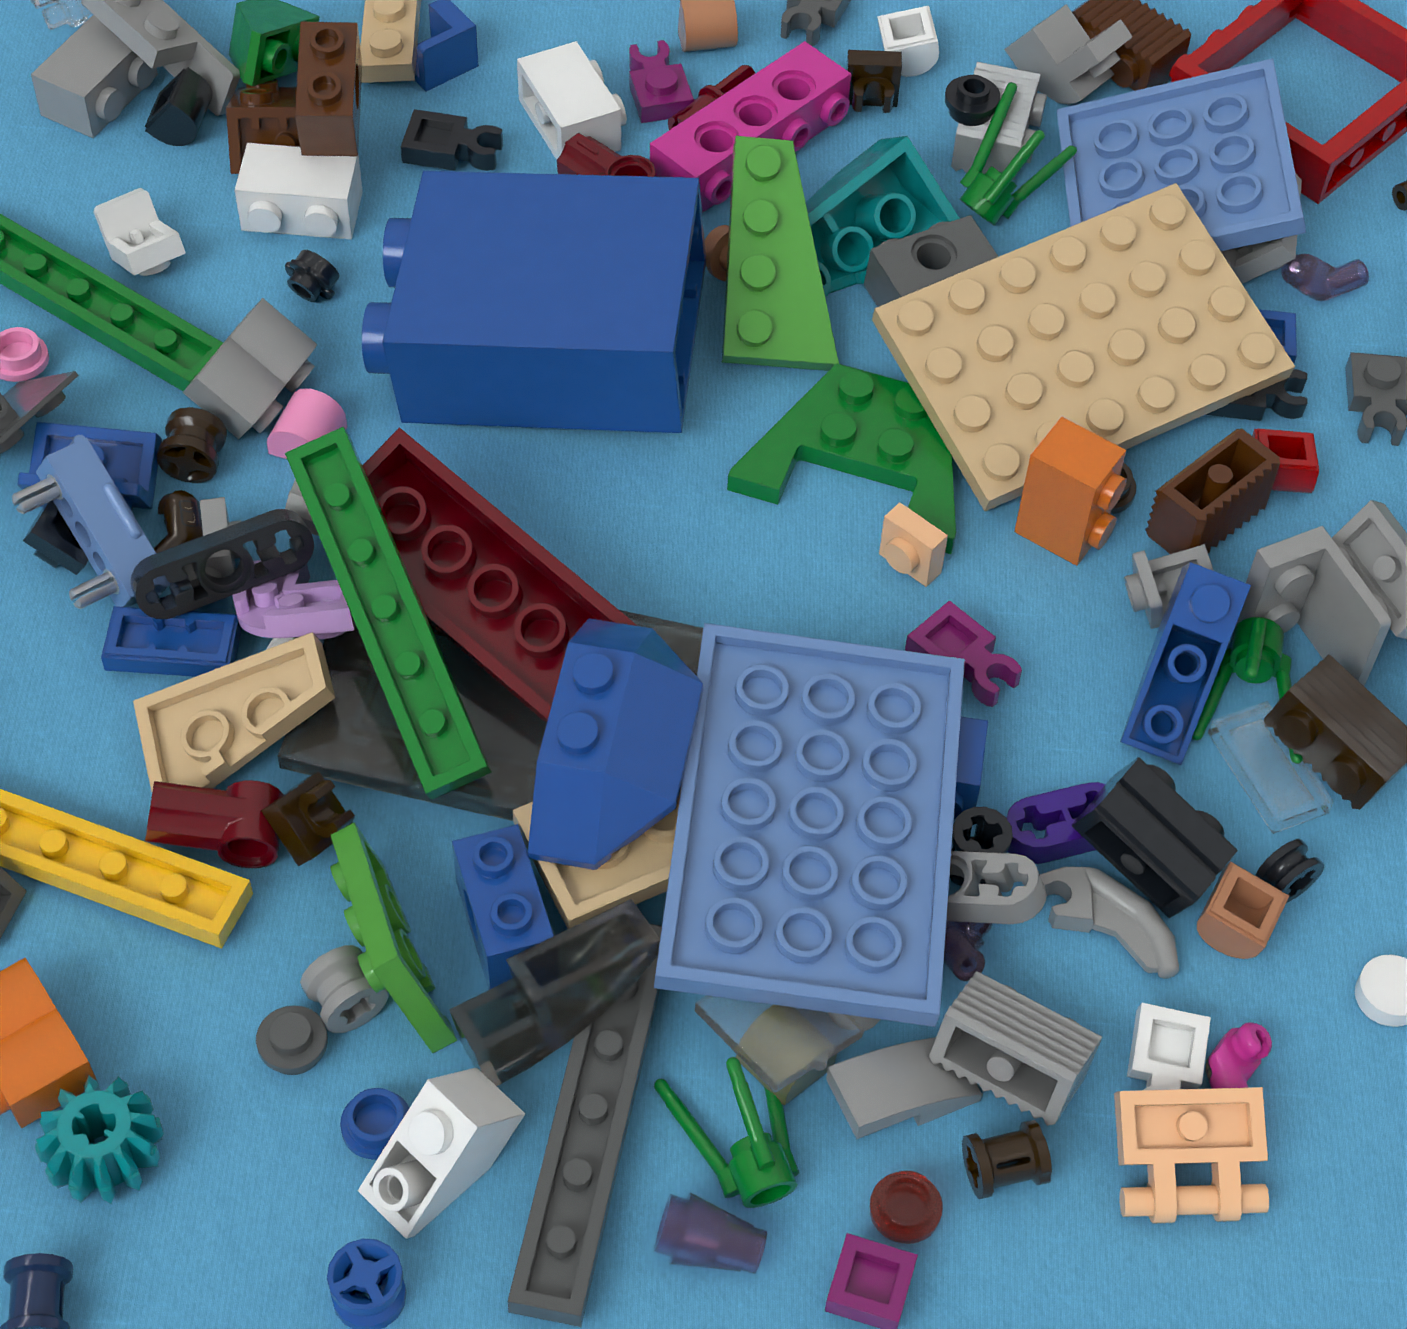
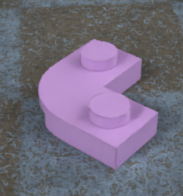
[233,560,356,639]

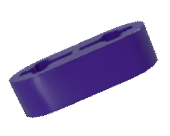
[1006,782,1106,864]

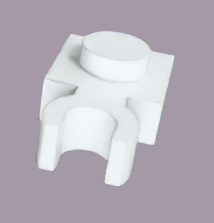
[1127,1003,1211,1090]

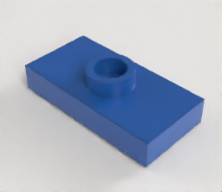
[101,606,242,677]

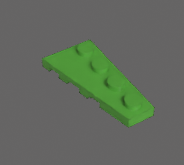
[722,136,839,371]

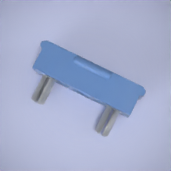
[12,435,170,609]

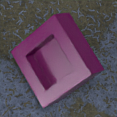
[825,1233,918,1329]

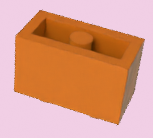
[1014,417,1127,566]

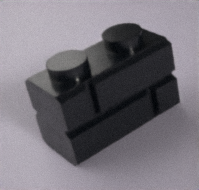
[1072,757,1238,918]

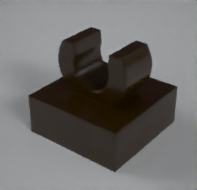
[846,50,902,113]
[261,771,355,866]

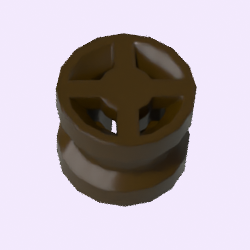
[157,407,227,483]

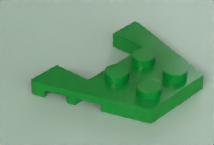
[727,363,956,554]

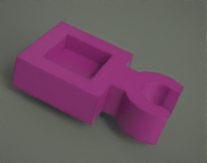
[629,40,694,123]
[905,601,1022,707]

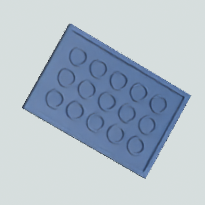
[654,623,965,1027]

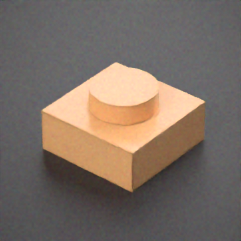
[879,502,948,587]

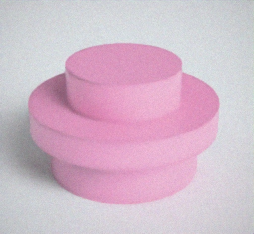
[0,327,49,382]

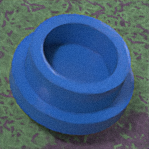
[340,1088,409,1160]

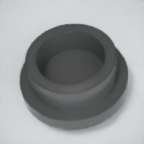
[256,1005,328,1075]

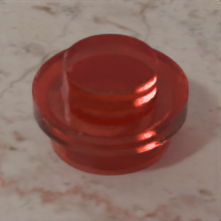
[869,1171,943,1244]

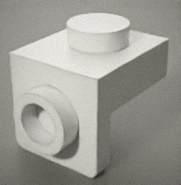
[94,188,186,276]

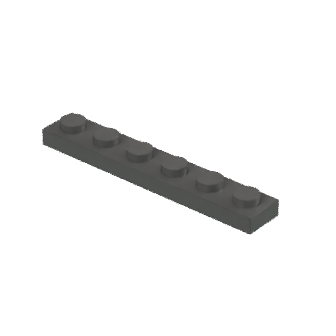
[507,916,662,1327]

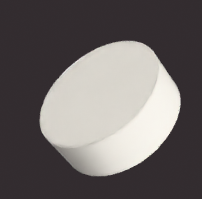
[1355,955,1407,1027]

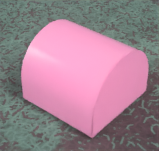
[267,388,347,459]

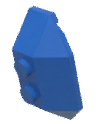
[528,618,704,870]

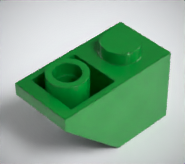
[228,0,320,86]

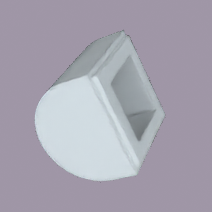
[877,6,939,77]

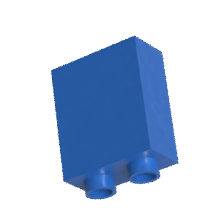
[362,171,706,433]

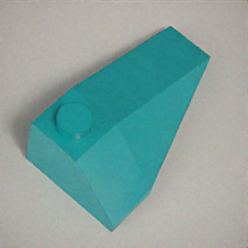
[806,136,960,297]

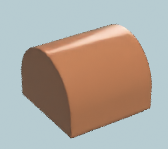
[678,0,738,52]
[1197,861,1289,959]

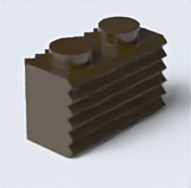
[1264,654,1407,810]

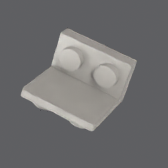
[1235,526,1391,686]

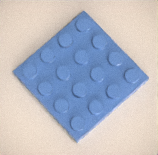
[1057,58,1306,251]

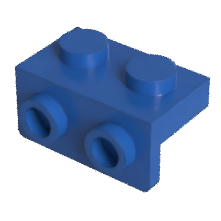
[17,422,162,512]

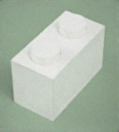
[517,41,627,160]
[235,143,363,240]

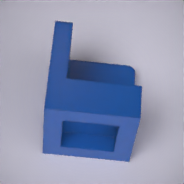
[415,0,479,92]

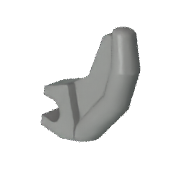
[1040,867,1179,979]

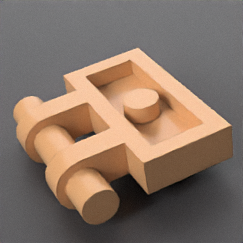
[1114,1087,1269,1224]

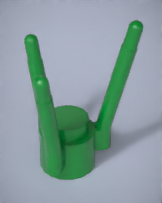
[960,82,1077,226]
[1192,617,1303,765]
[654,1057,799,1208]

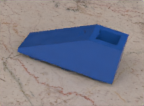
[1120,562,1251,765]

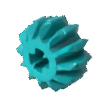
[35,1076,164,1204]

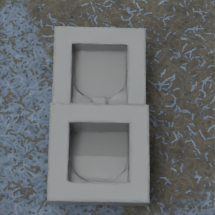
[826,1037,982,1139]

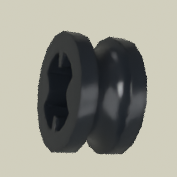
[1256,839,1324,903]

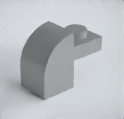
[1004,4,1133,104]

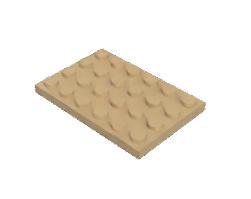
[872,183,1295,511]

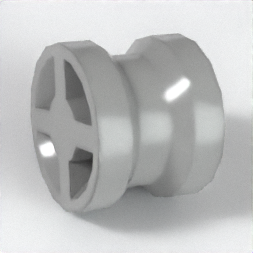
[300,945,389,1033]

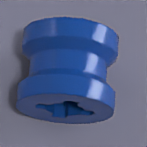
[327,1238,406,1329]

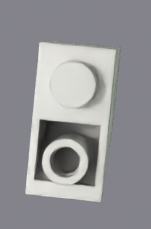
[358,1067,525,1239]

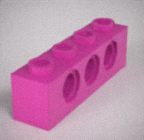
[650,41,851,213]

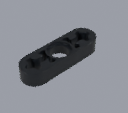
[131,509,314,619]

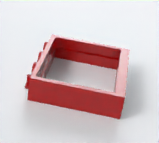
[1169,0,1407,204]

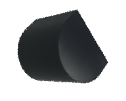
[145,67,212,146]

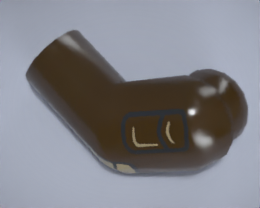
[154,490,203,553]

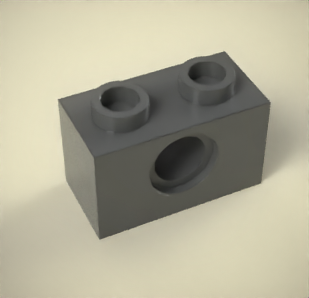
[864,215,998,307]

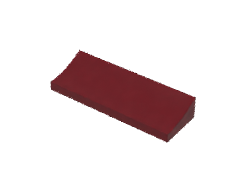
[362,427,638,723]

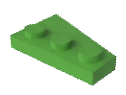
[330,822,457,1053]

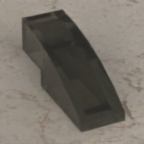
[449,899,660,1086]

